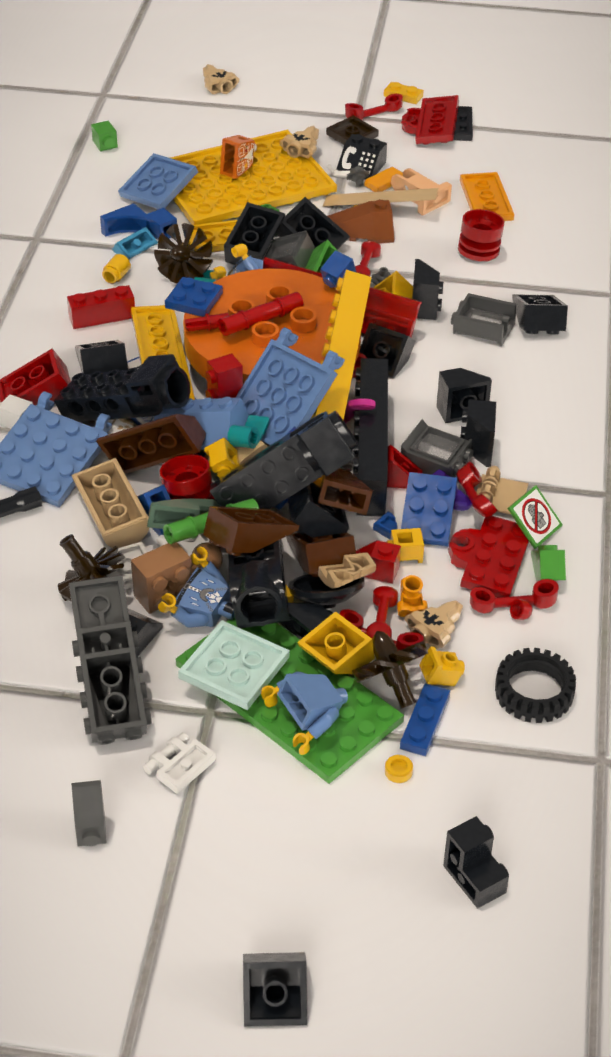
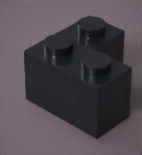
[443,816,509,909]

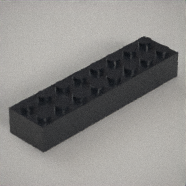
[353,358,388,516]

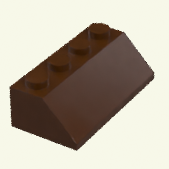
[96,414,206,474]

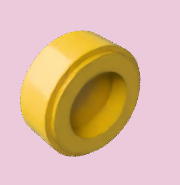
[385,755,413,783]

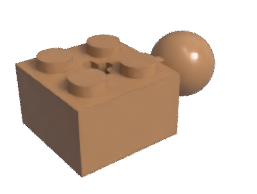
[131,542,223,614]

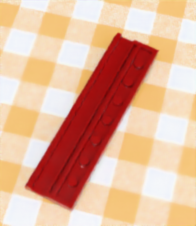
[263,257,422,338]

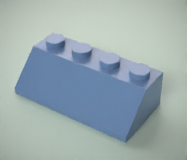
[154,397,249,449]

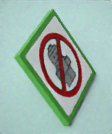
[507,485,563,549]

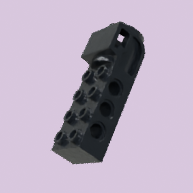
[54,354,190,422]
[209,410,359,509]
[228,511,290,629]

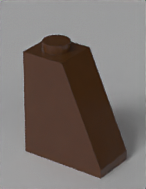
[318,468,373,515]

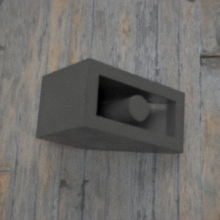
[71,780,107,846]

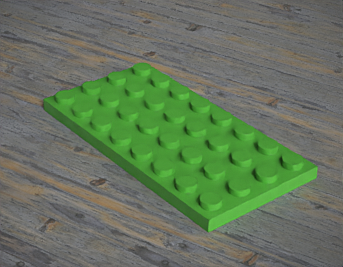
[176,617,404,784]

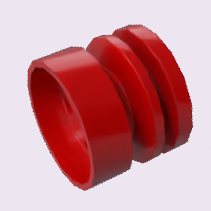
[458,209,505,261]
[160,454,215,500]

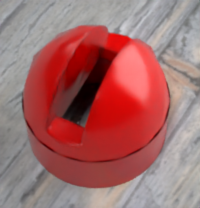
[510,599,533,620]

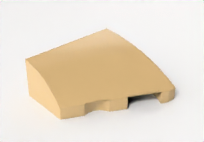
[318,553,376,588]

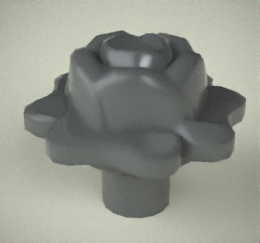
[346,166,369,187]
[371,267,391,285]

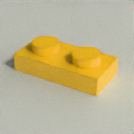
[384,82,424,104]

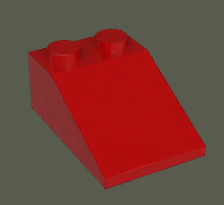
[0,348,71,406]

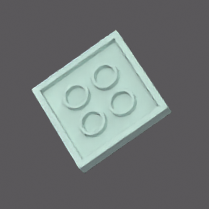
[178,620,290,710]

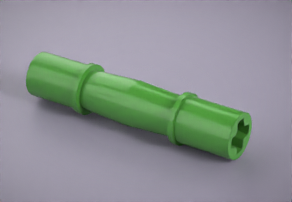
[163,498,259,544]

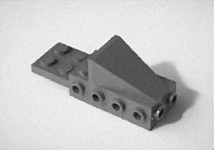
[69,575,152,745]

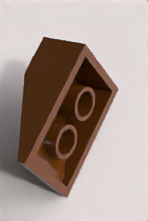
[203,506,299,556]
[286,533,356,577]

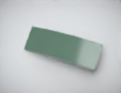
[147,499,220,529]

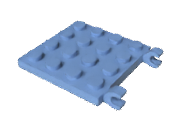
[235,327,345,445]
[0,391,112,508]

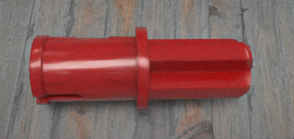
[184,312,229,332]

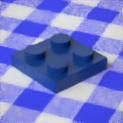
[165,277,223,317]

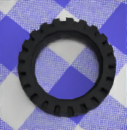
[495,648,576,723]

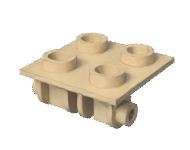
[472,466,529,514]

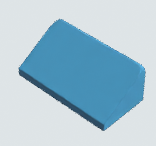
[112,227,158,259]

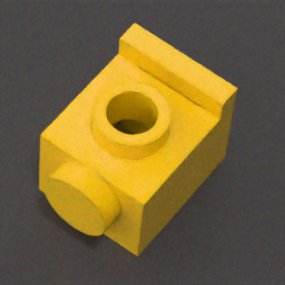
[204,438,240,478]
[386,528,424,563]
[419,646,465,686]

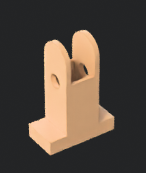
[391,168,452,215]

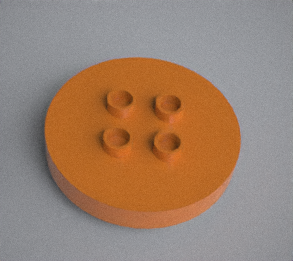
[183,269,361,384]

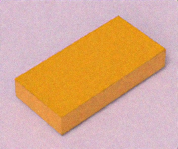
[364,167,403,192]

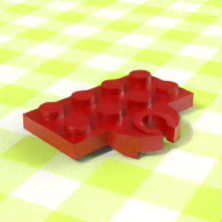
[401,95,459,145]
[448,516,529,598]

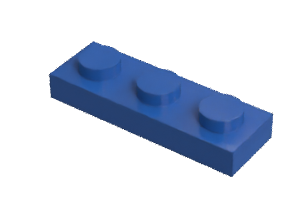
[400,683,450,756]

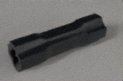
[0,486,42,518]

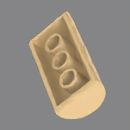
[71,458,149,548]

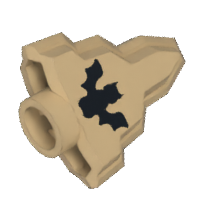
[203,64,239,94]
[280,126,319,159]
[404,600,463,649]

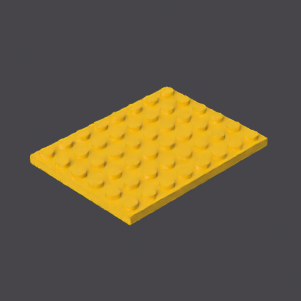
[170,129,337,225]

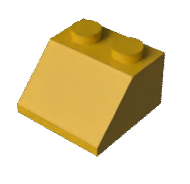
[297,611,375,674]

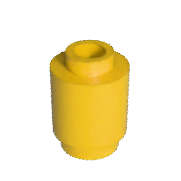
[102,254,131,284]

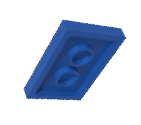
[401,472,457,547]

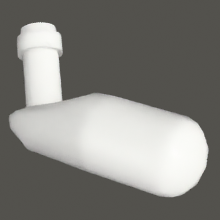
[327,164,350,178]

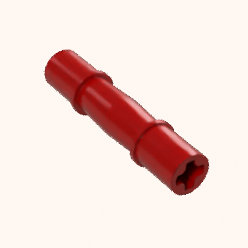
[218,292,304,336]

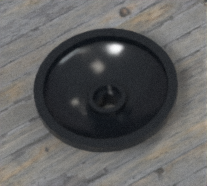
[288,574,365,609]

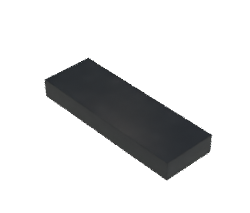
[454,106,473,141]

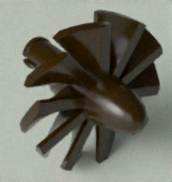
[154,223,213,283]
[57,534,125,602]
[352,631,428,709]

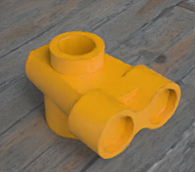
[397,575,428,617]

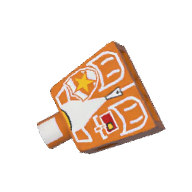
[220,135,257,179]

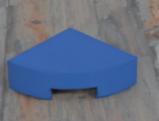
[373,511,398,540]

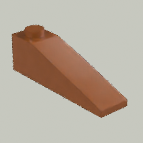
[328,199,395,243]

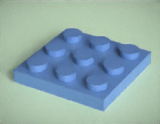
[118,153,198,209]

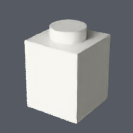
[0,395,33,429]

